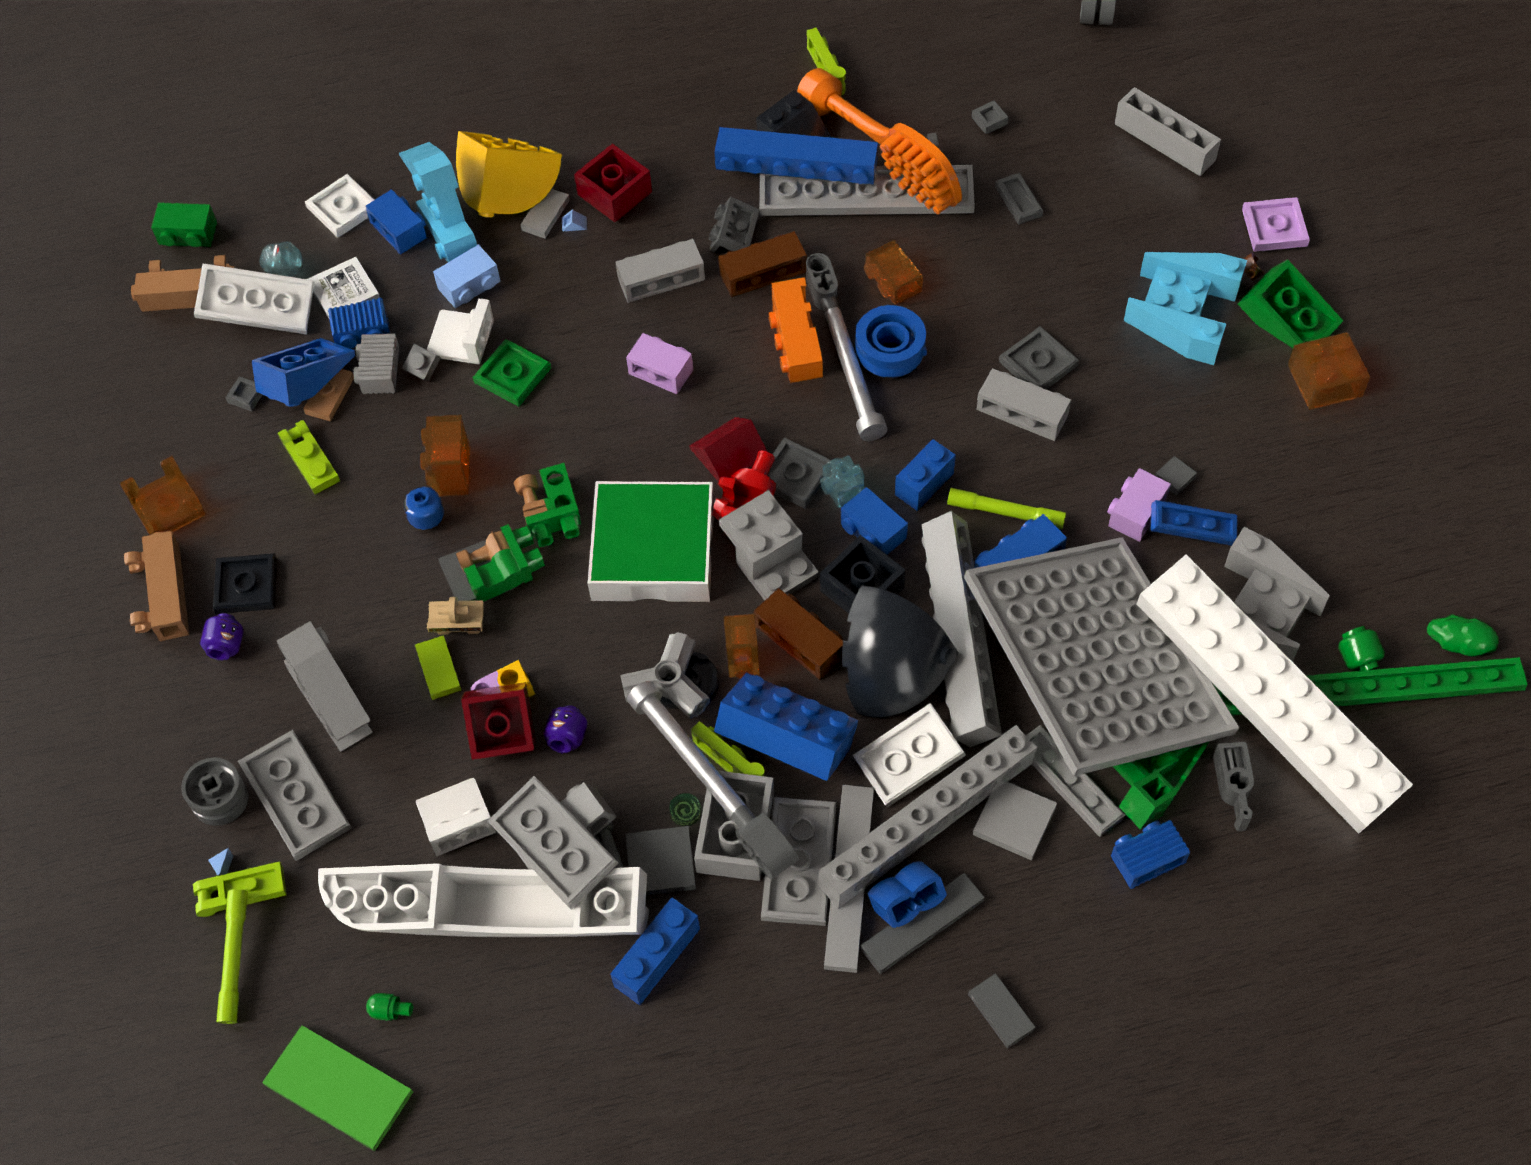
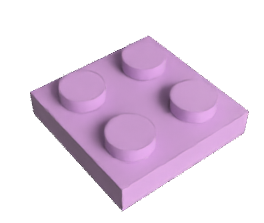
[1242,197,1310,252]

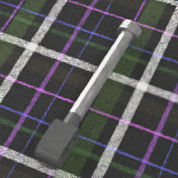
[806,253,888,441]
[627,681,799,879]

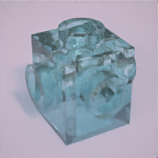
[820,455,864,508]

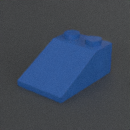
[252,338,355,406]

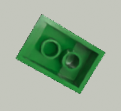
[1238,259,1343,358]

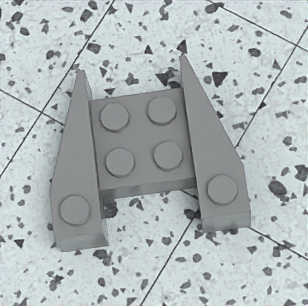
[1224,527,1330,662]
[277,621,373,752]

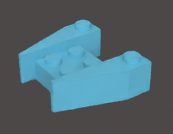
[399,142,477,262]
[1124,252,1247,365]

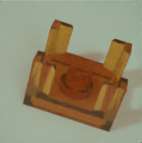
[119,456,206,535]

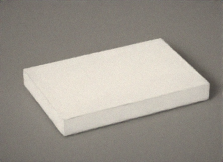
[853,703,966,808]

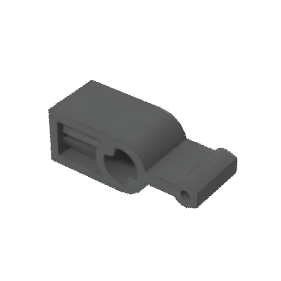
[1213,742,1254,832]

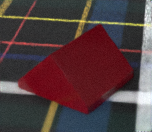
[689,417,768,482]

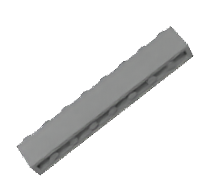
[922,511,1002,747]

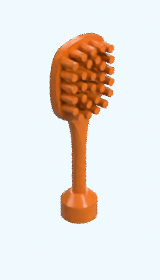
[797,68,962,215]

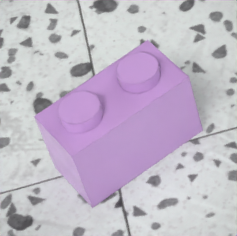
[626,333,693,394]
[1107,468,1171,542]

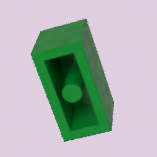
[151,203,217,247]

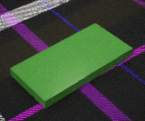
[262,1025,413,1151]

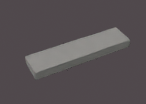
[1026,725,1125,837]

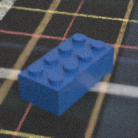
[714,672,858,781]

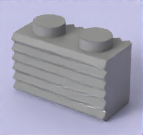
[353,334,399,394]

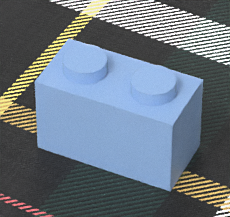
[433,244,501,309]

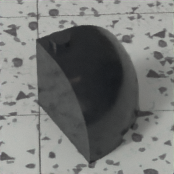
[842,586,959,717]

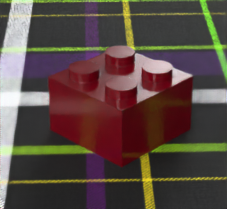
[574,143,652,222]
[461,682,536,760]

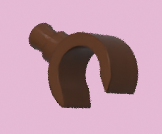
[1243,252,1265,281]

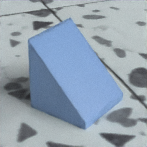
[562,209,587,232]
[209,848,233,876]

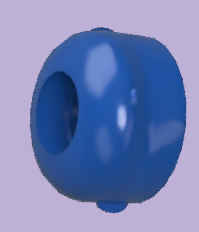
[855,305,927,378]

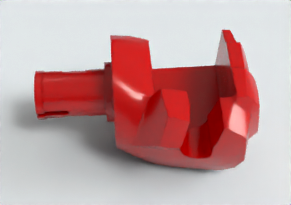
[712,451,776,520]

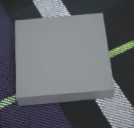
[973,781,1057,860]

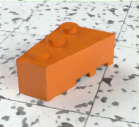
[768,277,823,383]

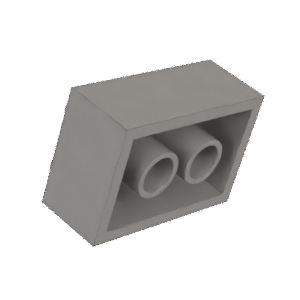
[694,771,774,881]

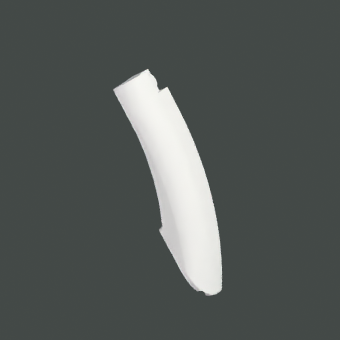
[318,864,649,937]

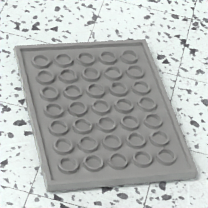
[964,537,1239,776]

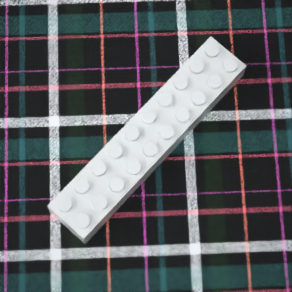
[1137,554,1413,834]

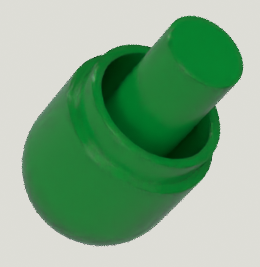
[366,993,413,1021]

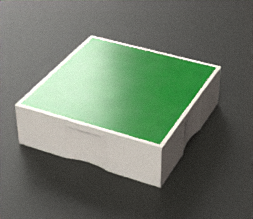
[588,481,714,602]

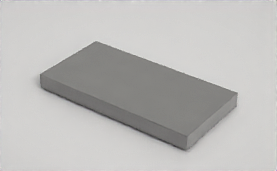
[238,730,352,861]
[488,776,619,910]
[761,797,836,926]

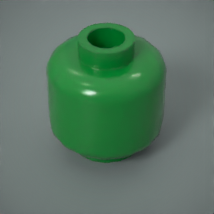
[1338,626,1385,671]

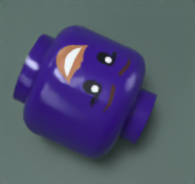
[200,613,244,660]
[543,705,588,753]

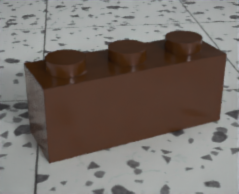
[718,231,807,297]
[754,588,844,680]

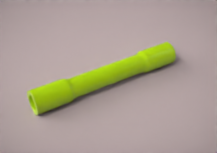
[947,488,1066,530]
[216,889,248,1024]

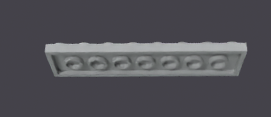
[759,165,975,216]

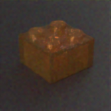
[1288,332,1370,410]
[420,415,470,496]

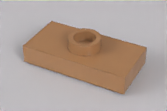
[303,369,354,422]

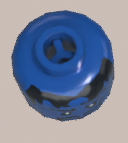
[403,486,444,530]

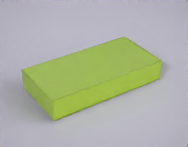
[415,635,461,700]

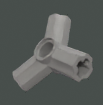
[620,632,710,719]

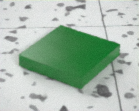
[473,339,552,407]

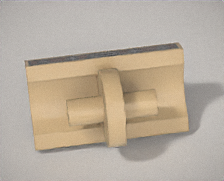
[427,597,484,635]

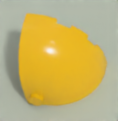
[456,131,562,217]

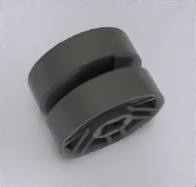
[1080,0,1116,26]
[181,757,249,826]

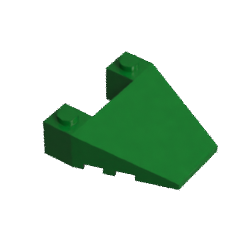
[1113,741,1210,830]

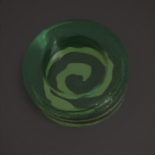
[669,793,701,826]

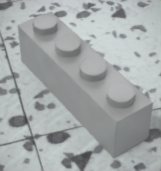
[1115,87,1221,176]

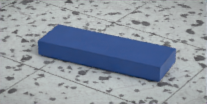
[1151,500,1237,546]

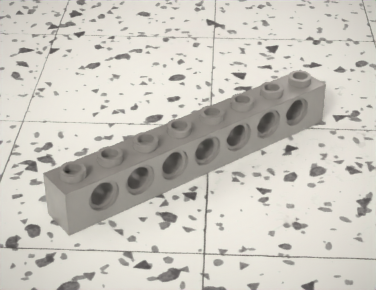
[818,725,1037,909]

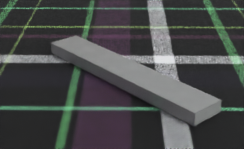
[824,785,874,973]

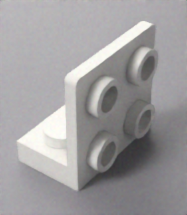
[427,299,494,364]
[416,778,496,857]

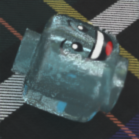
[260,241,302,277]

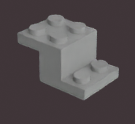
[719,490,819,601]

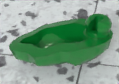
[1427,614,1499,656]

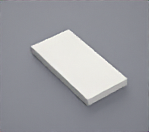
[194,263,314,335]

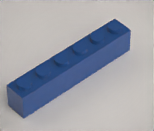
[714,127,878,185]

